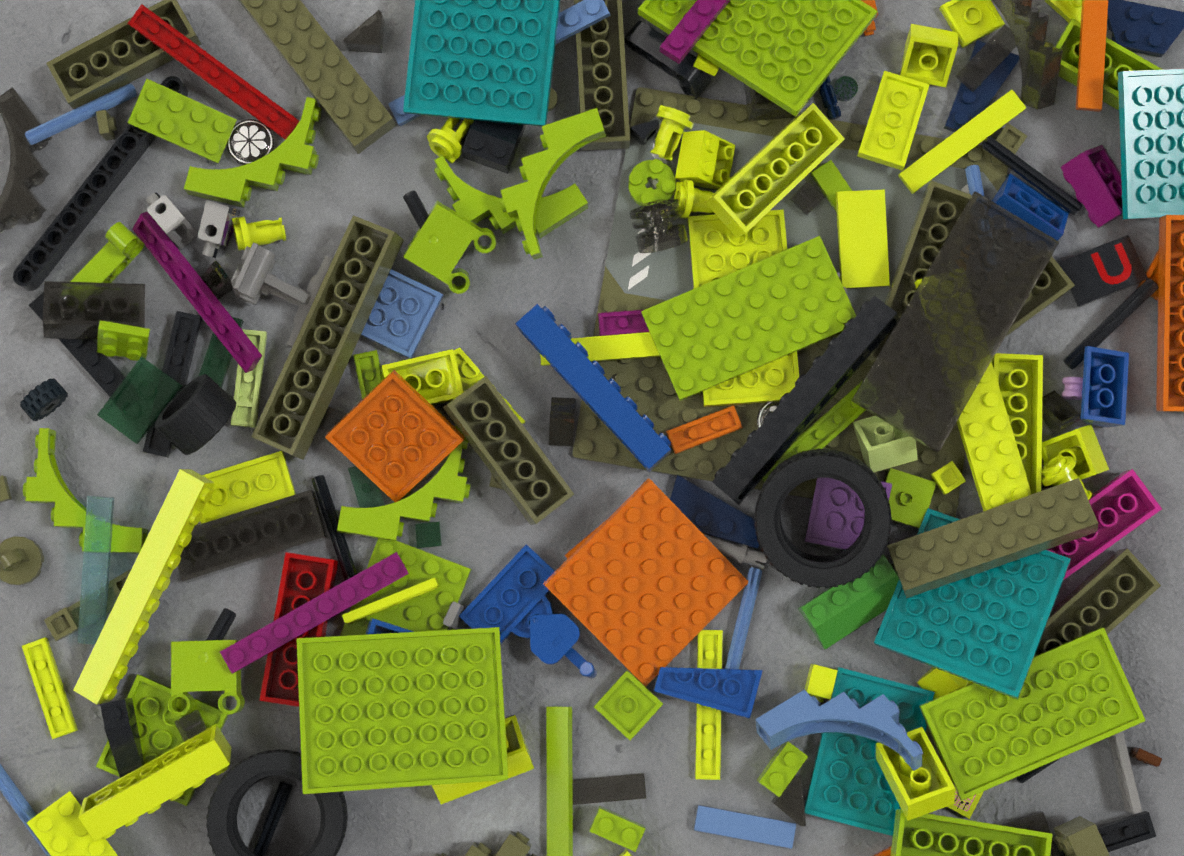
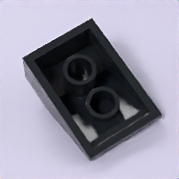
[462,120,526,174]

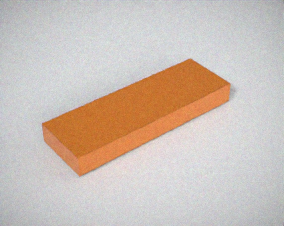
[666,405,743,455]

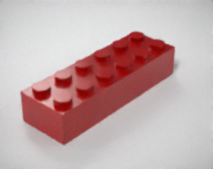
[259,552,338,707]

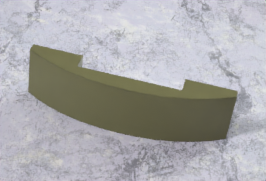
[44,569,131,641]

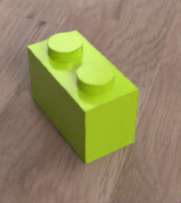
[757,741,808,797]
[589,806,646,852]

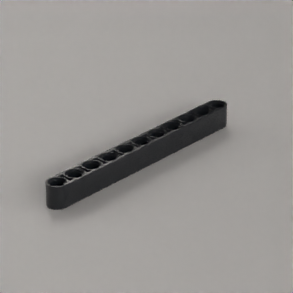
[13,76,188,291]

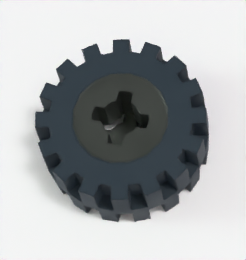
[20,378,68,421]

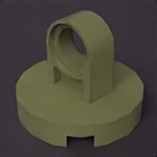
[0,536,44,585]

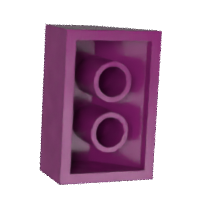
[1060,145,1123,228]

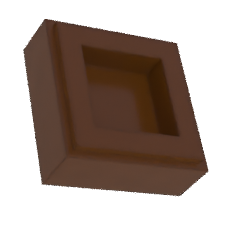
[1129,747,1162,767]

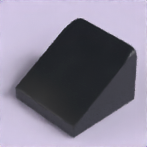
[630,120,659,145]

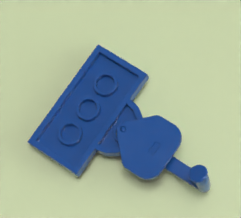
[459,544,597,679]

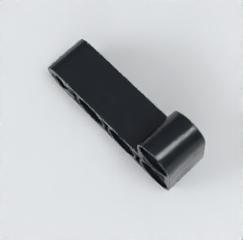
[624,20,712,100]

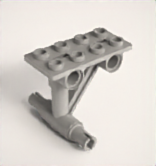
[231,242,333,347]

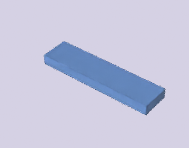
[694,805,796,849]

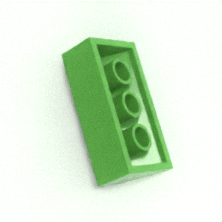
[798,554,899,650]

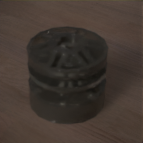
[629,199,688,253]

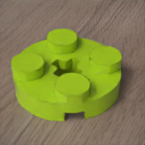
[628,159,676,208]

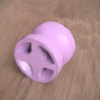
[1061,377,1083,400]

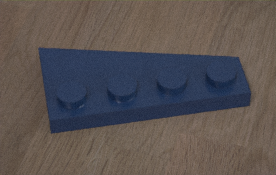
[944,40,1022,132]
[670,475,759,549]

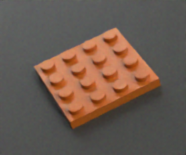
[325,370,465,502]

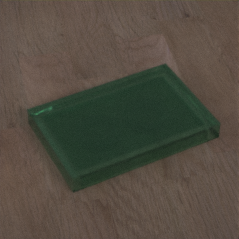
[97,356,182,444]

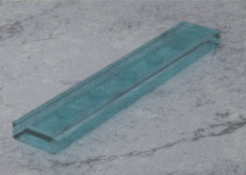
[78,495,114,645]

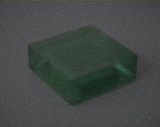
[415,522,442,549]

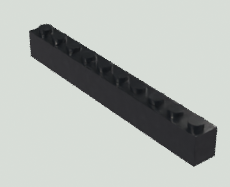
[712,295,900,505]

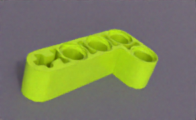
[61,222,144,312]

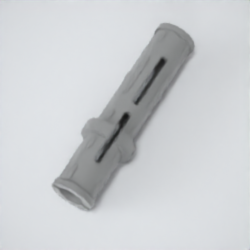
[704,534,767,569]

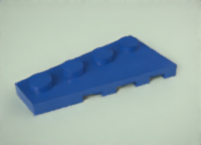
[654,667,763,718]

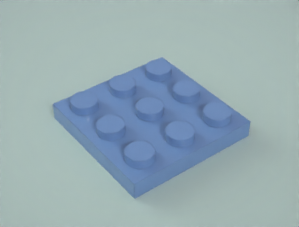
[361,269,443,359]

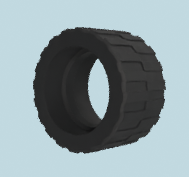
[155,374,236,455]

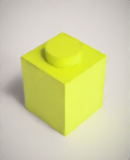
[805,664,838,703]

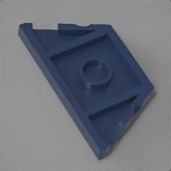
[1107,0,1184,57]

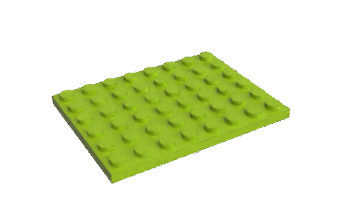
[638,0,878,117]
[297,627,508,794]

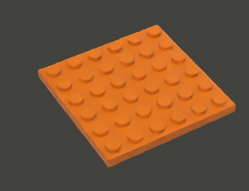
[543,478,748,687]

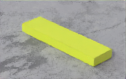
[342,578,439,624]
[22,637,78,739]

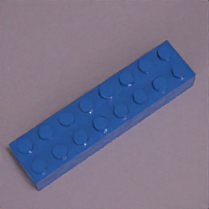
[515,304,671,472]

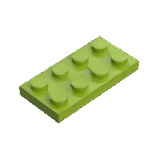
[127,78,237,164]

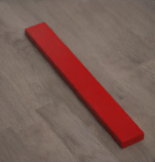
[127,4,299,140]

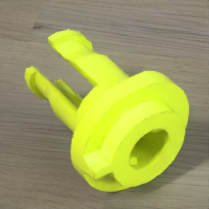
[650,105,694,161]
[427,118,474,164]
[674,179,714,218]
[232,216,286,251]
[1041,455,1092,500]

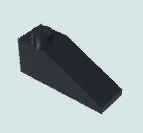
[100,698,144,778]

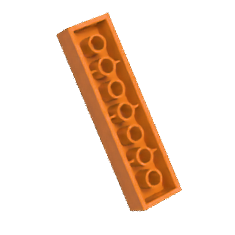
[1156,215,1184,411]

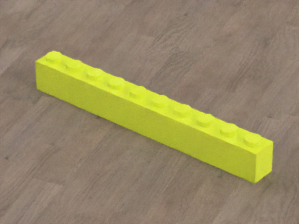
[73,469,215,705]

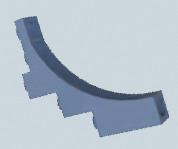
[755,689,923,771]

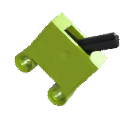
[403,190,496,294]
[167,608,245,716]

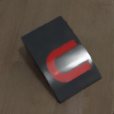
[1059,235,1148,308]

